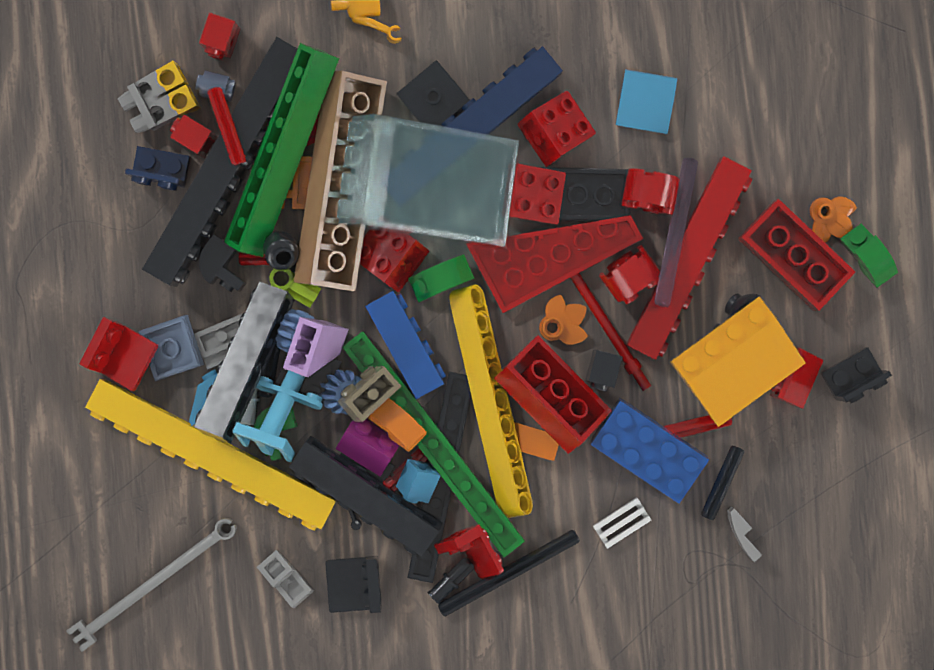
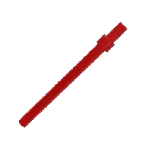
[570,273,651,391]

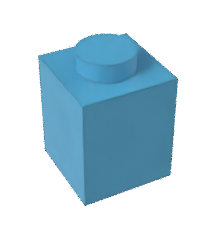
[396,459,440,503]

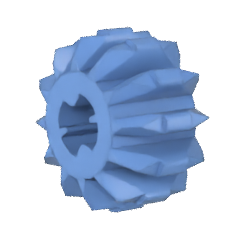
[276,309,314,353]
[319,370,361,415]

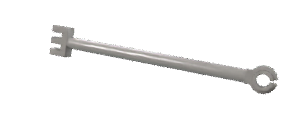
[66,518,237,652]

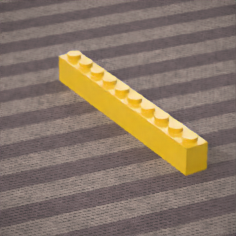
[85,379,337,531]

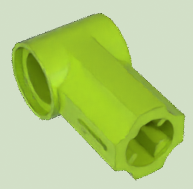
[269,269,322,308]

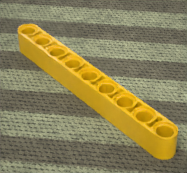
[449,284,533,518]

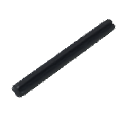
[438,530,580,617]

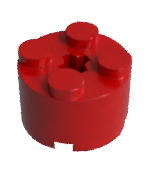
[622,168,680,215]
[599,245,661,305]

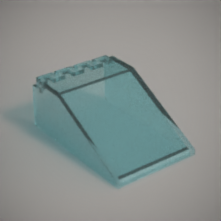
[337,114,519,246]

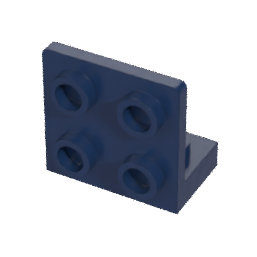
[125,146,190,191]

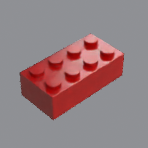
[738,199,856,311]
[494,335,612,454]

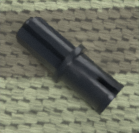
[427,558,475,604]

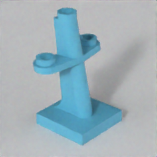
[233,370,323,463]

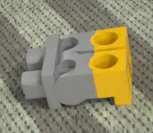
[118,61,201,133]

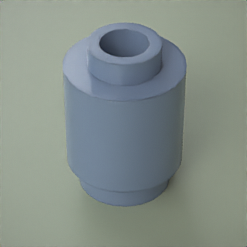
[195,70,236,101]

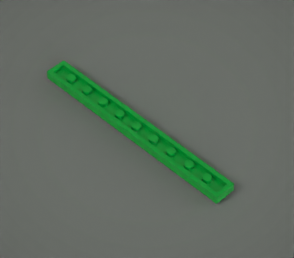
[342,331,525,557]

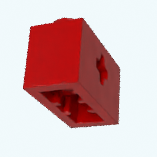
[199,12,240,61]
[170,115,218,158]

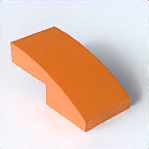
[368,398,427,452]
[514,422,559,461]

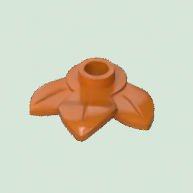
[810,196,857,243]
[539,295,588,345]

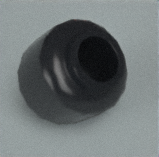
[263,231,299,270]

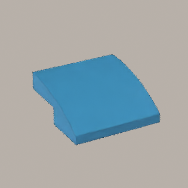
[615,69,677,134]

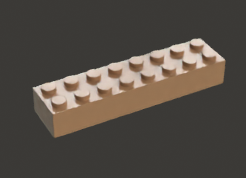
[294,71,387,292]

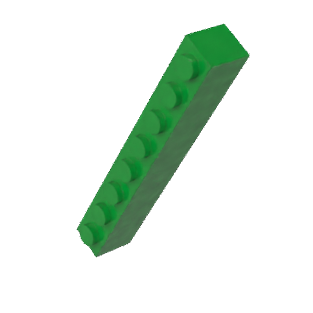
[224,43,339,257]

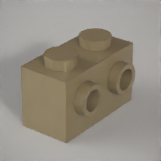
[337,366,401,422]

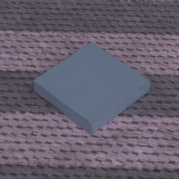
[139,315,204,381]

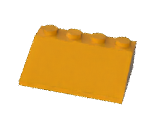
[670,296,805,427]

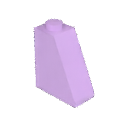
[283,317,349,377]

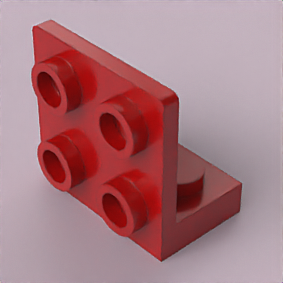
[517,91,596,167]
[498,163,566,224]
[359,215,430,293]
[79,317,158,391]
[434,524,504,579]

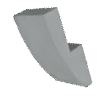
[727,507,762,562]
[257,550,314,608]

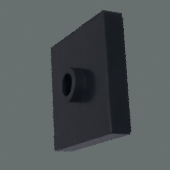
[396,60,470,134]

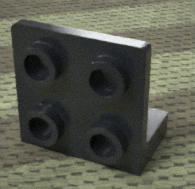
[821,347,892,403]
[325,556,382,613]

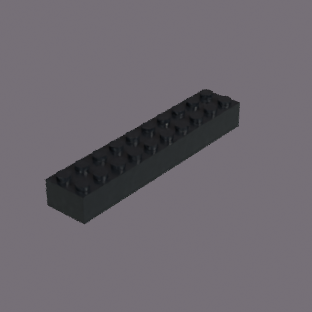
[142,37,298,287]

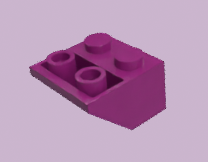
[335,417,400,476]

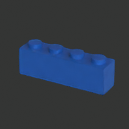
[365,291,446,399]

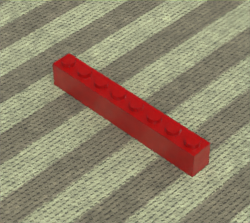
[626,156,753,360]

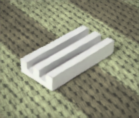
[593,497,651,549]

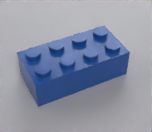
[590,398,709,504]

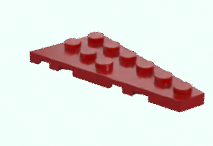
[466,215,643,313]

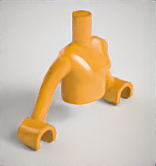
[331,0,402,44]

